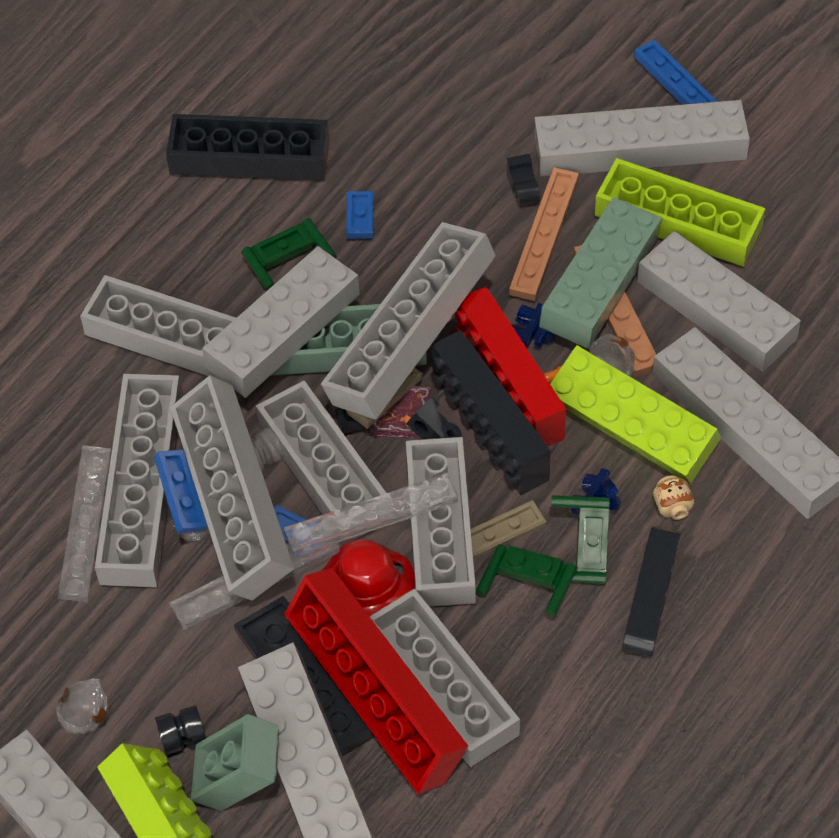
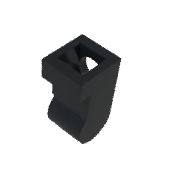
[507,154,540,206]
[406,397,462,440]

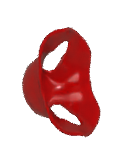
[321,539,416,617]

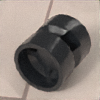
[155,705,206,755]

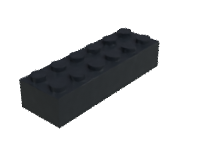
[166,114,329,180]
[430,330,550,496]

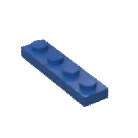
[634,39,717,105]

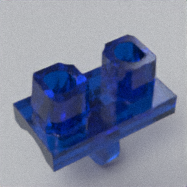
[512,302,555,349]
[571,468,621,516]

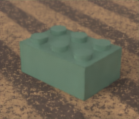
[191,714,279,811]

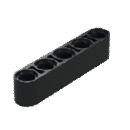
[622,526,681,657]

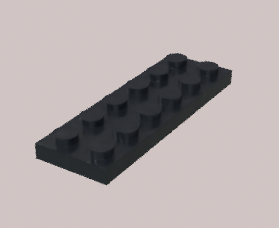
[234,596,374,756]

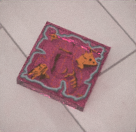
[370,386,431,439]

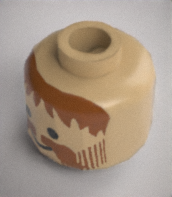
[653,475,695,520]

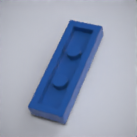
[154,450,208,534]

